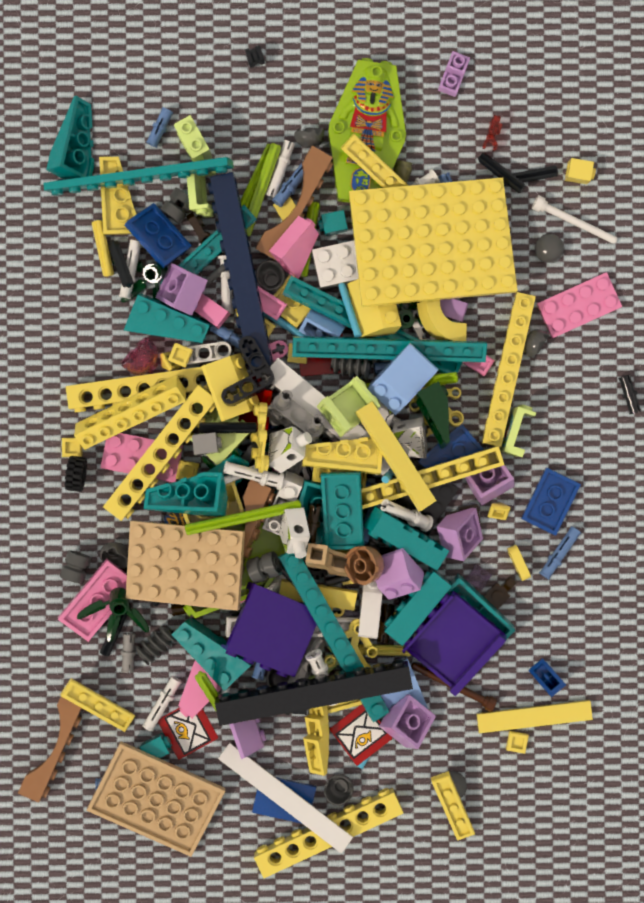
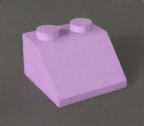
[155,263,208,316]
[465,465,514,506]
[437,508,483,561]
[376,548,424,600]
[379,695,436,749]
[229,718,267,759]

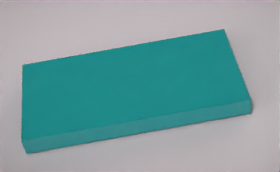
[320,472,365,550]

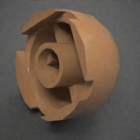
[344,546,384,585]

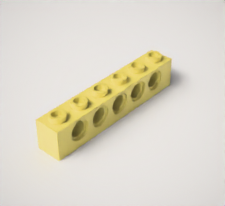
[74,375,186,450]

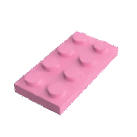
[536,272,622,339]
[100,433,184,483]
[58,559,127,642]

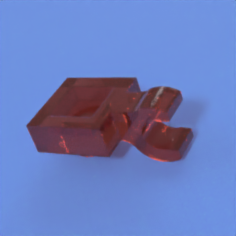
[482,115,502,152]

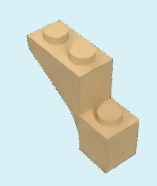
[305,543,347,577]

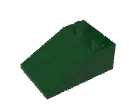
[414,381,450,449]

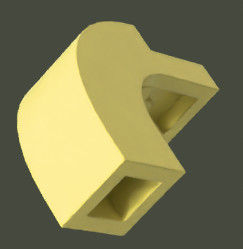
[417,300,467,341]

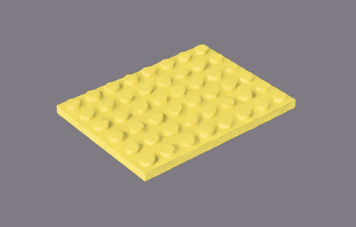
[349,178,518,307]

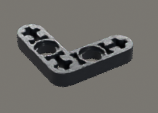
[221,336,275,407]

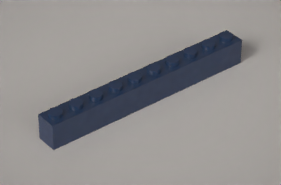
[208,172,273,370]

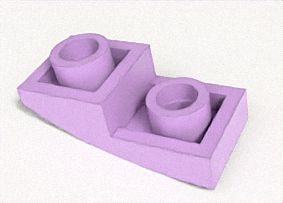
[438,51,470,97]
[440,299,468,322]

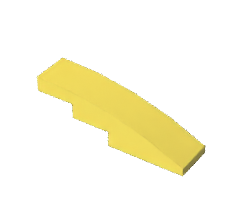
[303,706,329,776]

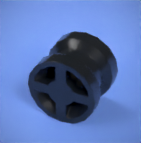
[245,45,265,68]

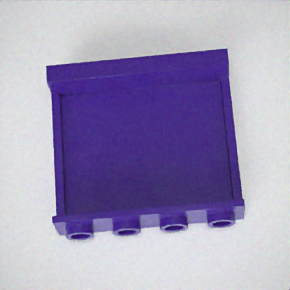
[221,581,317,678]
[402,590,507,697]

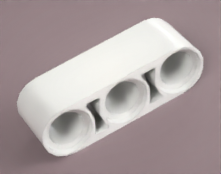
[187,342,233,366]

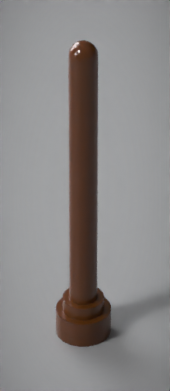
[411,663,498,712]

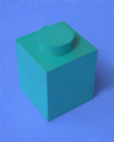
[318,210,348,236]
[140,732,172,758]

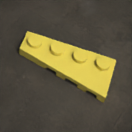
[99,157,136,235]
[302,437,382,475]

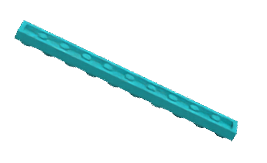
[43,157,234,196]
[282,276,462,374]
[292,336,487,362]
[278,552,389,723]

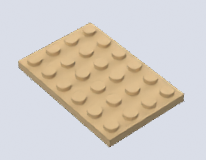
[126,520,245,611]
[86,741,225,857]

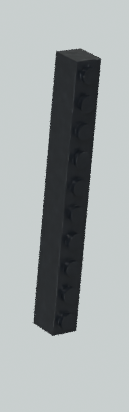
[215,660,413,726]

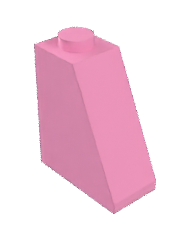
[269,216,319,279]
[178,660,222,719]

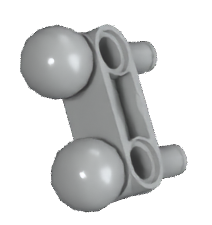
[267,390,325,445]

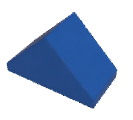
[528,658,566,697]

